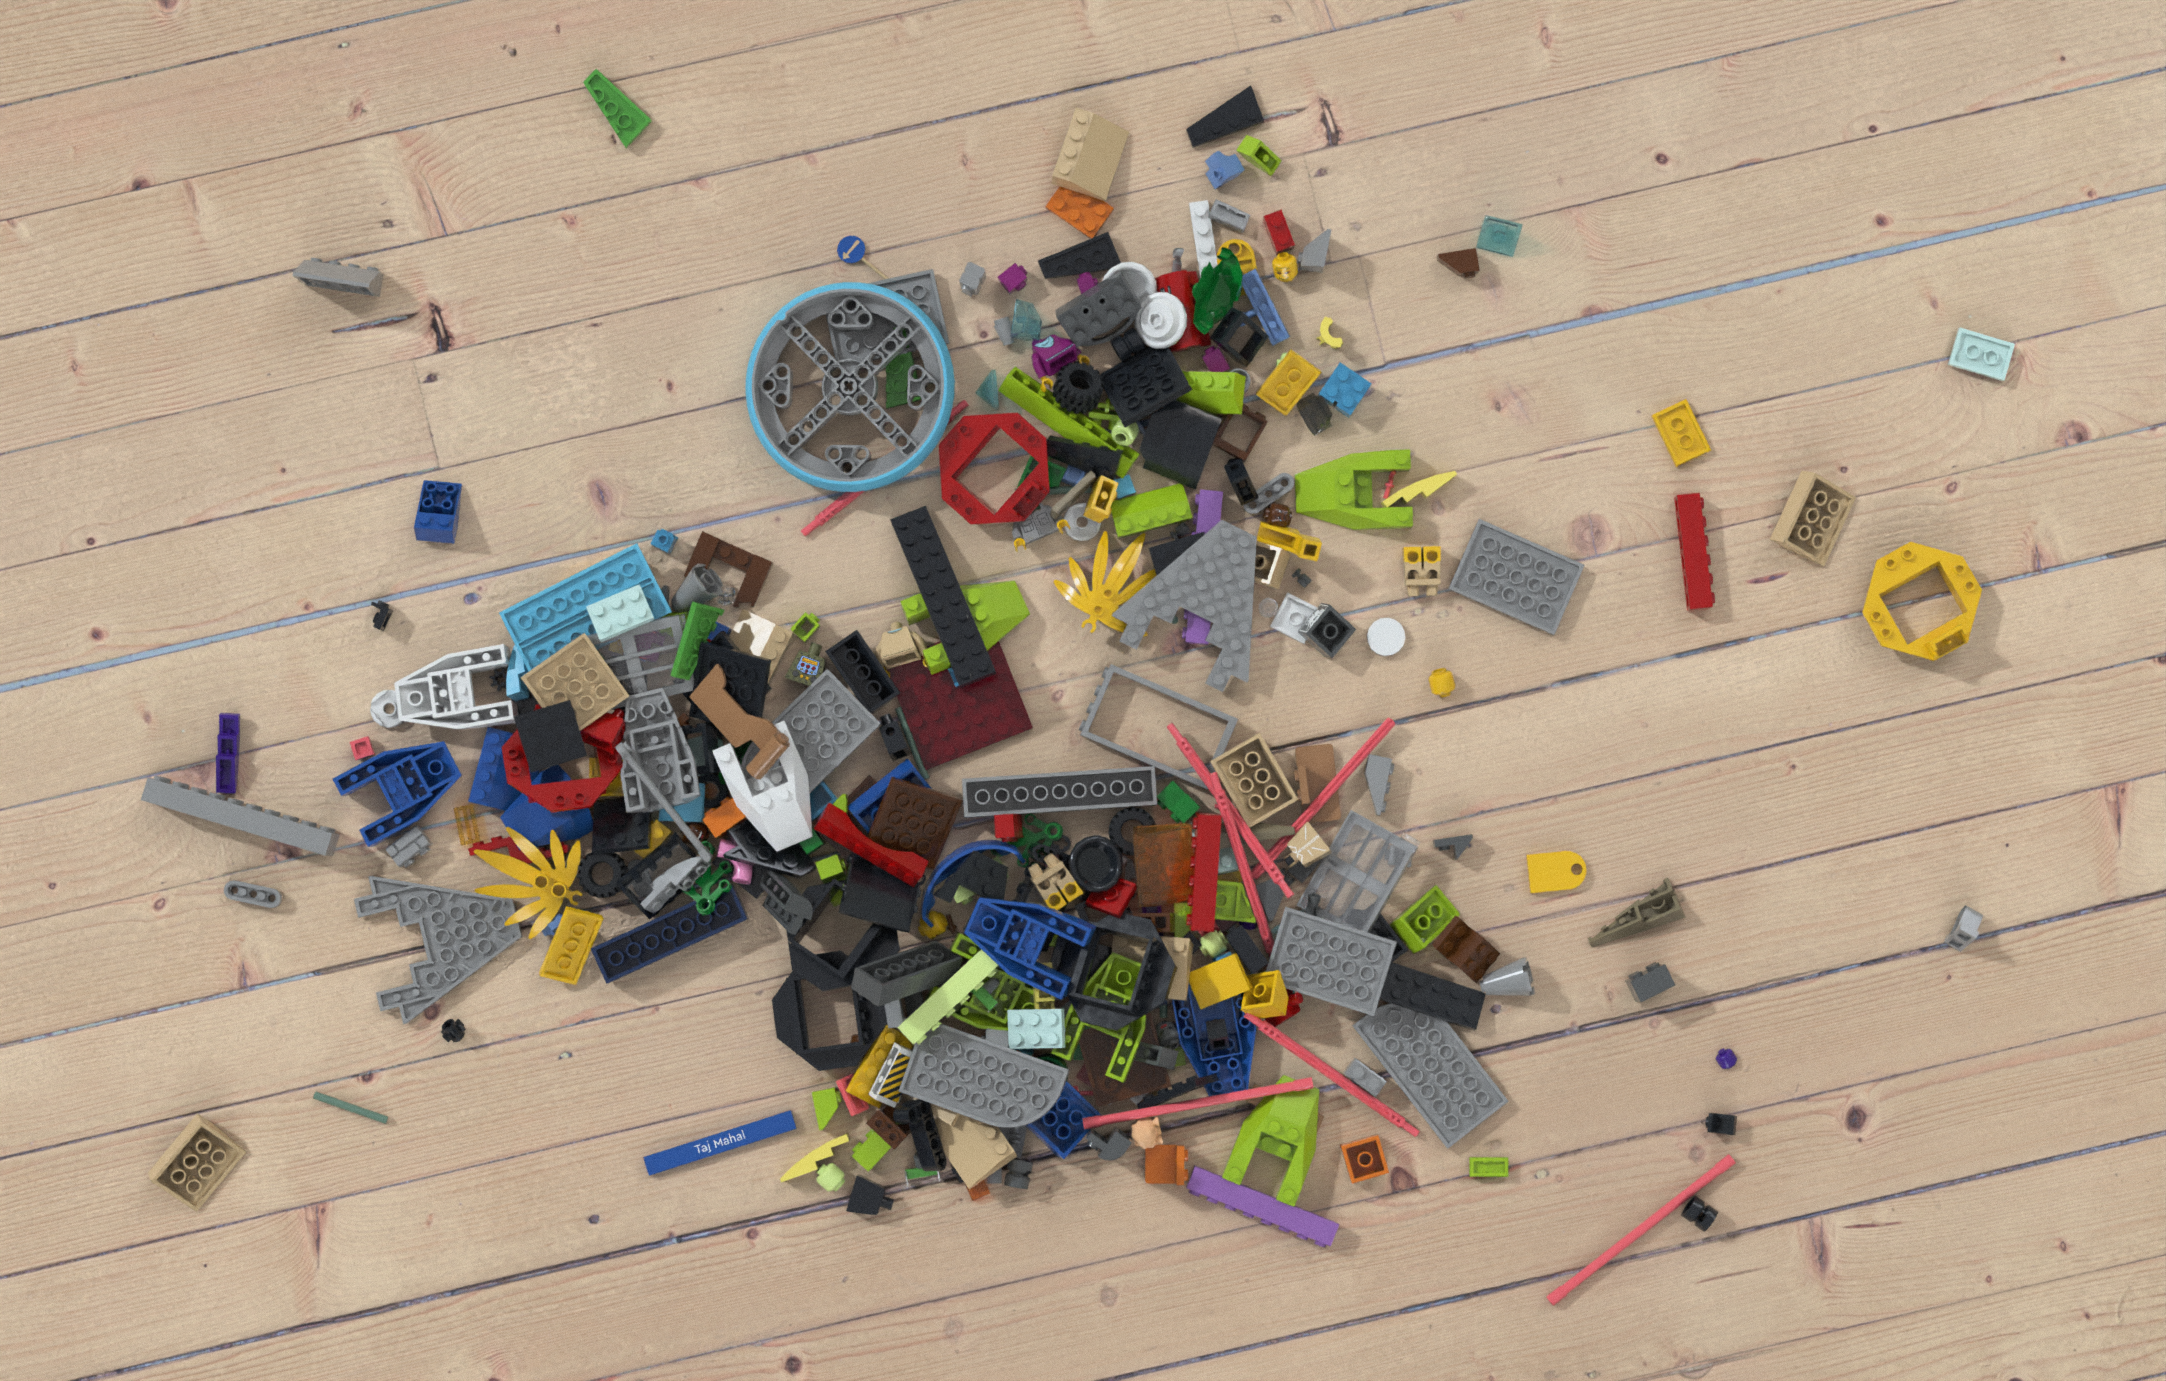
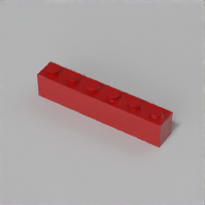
[1674,493,1715,611]
[1186,813,1222,932]

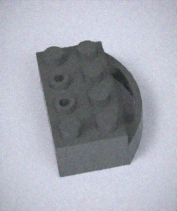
[1055,271,1141,348]

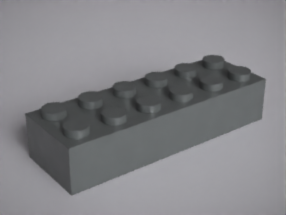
[851,940,963,1006]

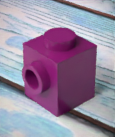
[997,263,1028,294]
[1202,345,1230,372]

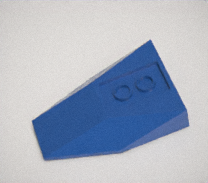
[1172,972,1256,1096]

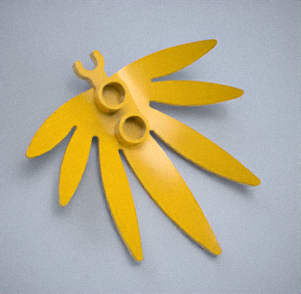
[1054,531,1156,637]
[474,827,583,939]

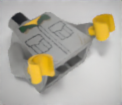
[1012,503,1071,552]

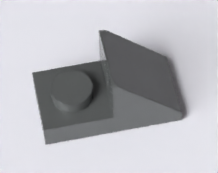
[1433,834,1473,860]

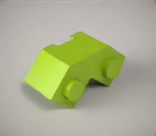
[815,854,847,907]

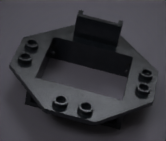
[786,879,900,992]
[1058,913,1178,1031]
[772,950,888,1071]

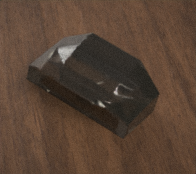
[1297,393,1332,436]

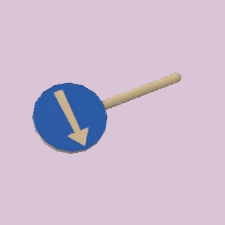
[837,236,889,280]

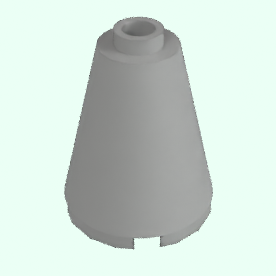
[672,564,723,613]
[1480,957,1535,996]

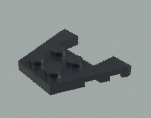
[934,850,1008,903]

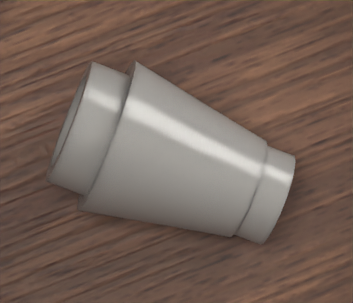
[994,317,1015,346]

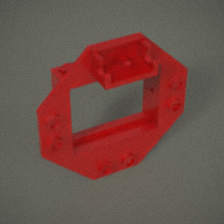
[939,412,1050,524]
[502,704,623,812]

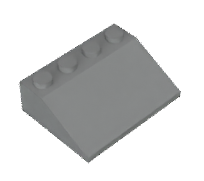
[293,258,383,297]

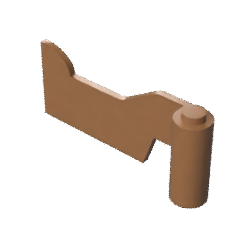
[689,664,790,780]

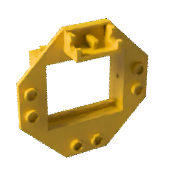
[1862,542,1982,661]

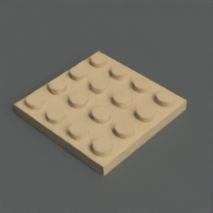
[520,633,629,731]

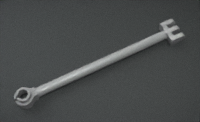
[615,741,712,862]

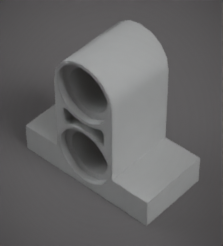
[1944,905,1983,952]

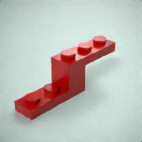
[468,836,571,864]

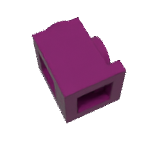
[1076,272,1098,294]

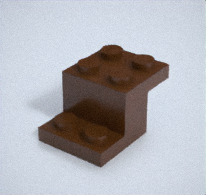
[1432,915,1500,983]

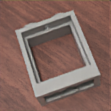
[884,991,924,1029]

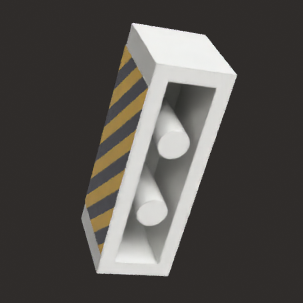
[869,1042,913,1108]

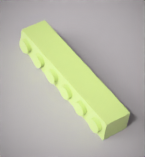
[897,949,999,1045]

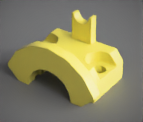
[1316,317,1343,349]

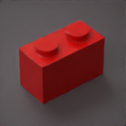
[1263,209,1295,255]
[994,814,1023,842]

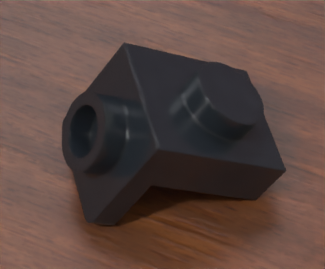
[1705,1113,1737,1135]

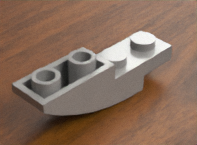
[640,856,711,914]

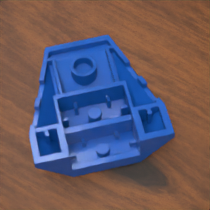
[500,765,593,851]

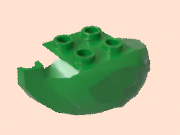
[1192,247,1243,335]

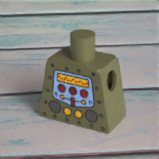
[785,642,826,686]

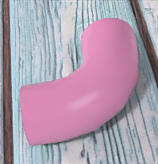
[716,838,753,884]

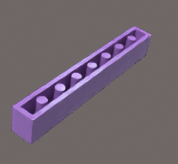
[1182,489,1223,645]
[1186,1165,1339,1248]

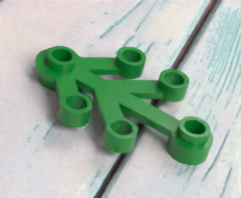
[991,814,1063,868]
[682,841,732,915]

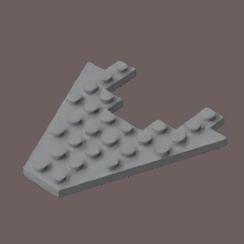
[1111,520,1257,692]
[354,876,523,1024]

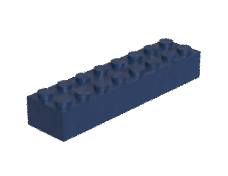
[591,884,749,984]

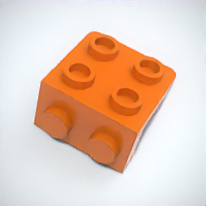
[1145,1145,1188,1185]

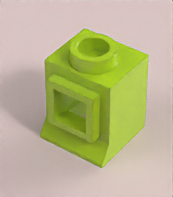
[790,612,820,643]

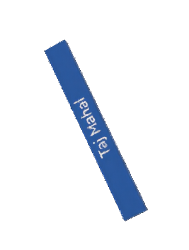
[643,1110,797,1176]

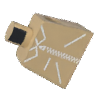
[1284,822,1332,868]

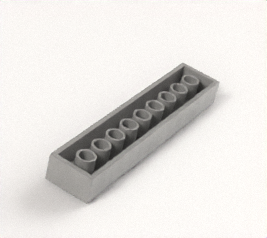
[962,766,1157,818]
[141,776,340,856]

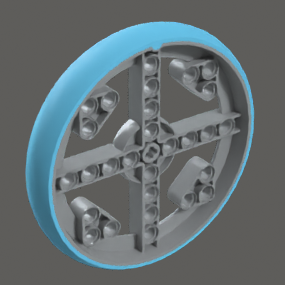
[745,282,955,492]

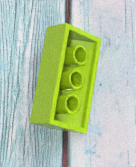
[1176,371,1246,414]
[1111,483,1192,539]

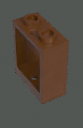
[1212,404,1268,463]
[866,1104,911,1150]

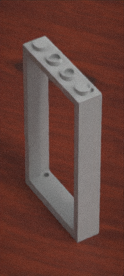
[1079,664,1238,790]

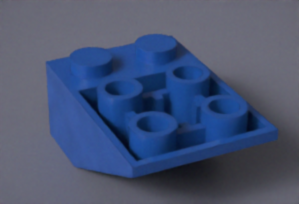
[414,480,462,544]

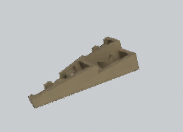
[1193,813,1295,849]
[1588,878,1686,947]

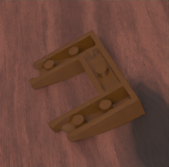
[684,531,773,608]

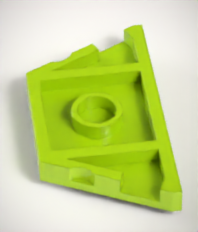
[1181,880,1256,923]

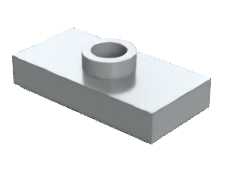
[1208,199,1250,233]

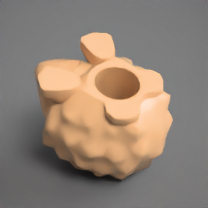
[1131,1117,1163,1149]

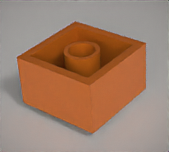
[702,796,748,839]
[1340,1134,1389,1184]

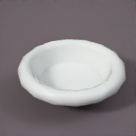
[1103,262,1157,303]
[1135,292,1187,349]

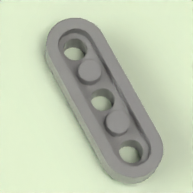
[1243,473,1294,514]
[224,881,282,908]

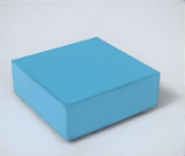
[1115,475,1136,499]

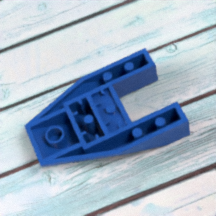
[333,741,462,847]
[964,897,1096,1000]

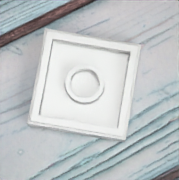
[1270,592,1317,644]

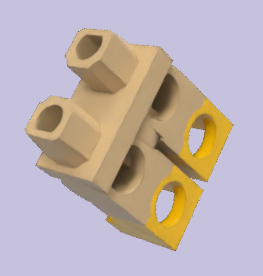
[1402,546,1441,596]
[1028,853,1083,910]

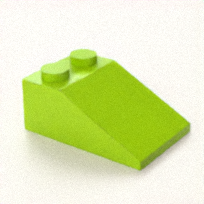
[1389,885,1460,954]

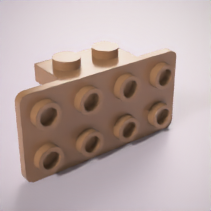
[1294,744,1341,823]

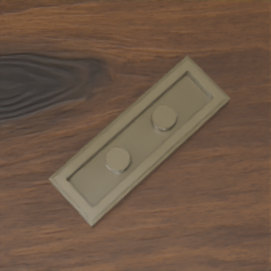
[1050,471,1096,520]

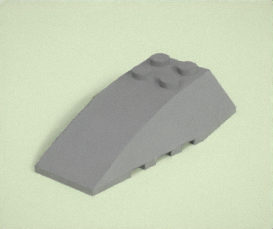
[620,688,701,813]

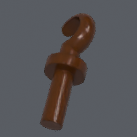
[946,914,957,942]

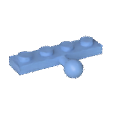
[1240,268,1290,346]

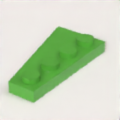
[583,69,652,148]
[886,327,922,409]
[670,601,725,680]

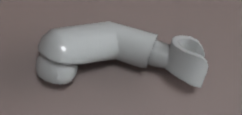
[1172,248,1184,272]

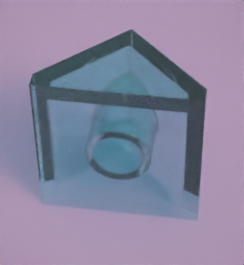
[1476,215,1523,257]

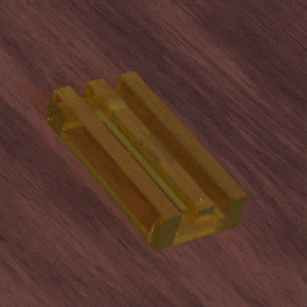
[453,804,481,846]

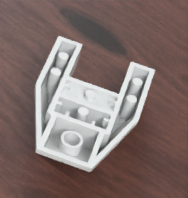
[394,644,518,730]
[713,721,813,852]

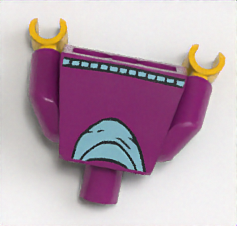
[1031,334,1090,392]

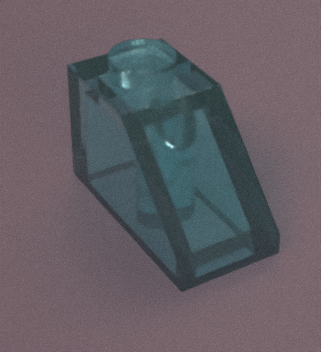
[1011,299,1042,341]

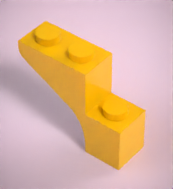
[1257,521,1322,561]

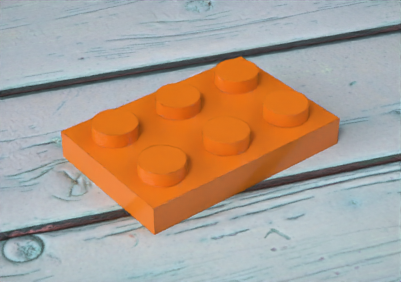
[1045,187,1114,239]

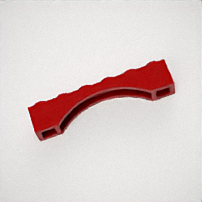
[814,803,929,887]

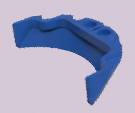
[921,840,1026,928]

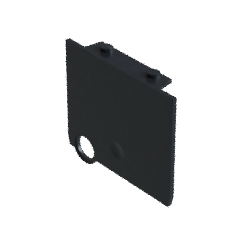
[839,851,926,933]

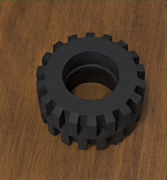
[1053,362,1104,414]
[1109,807,1157,855]
[577,853,627,898]

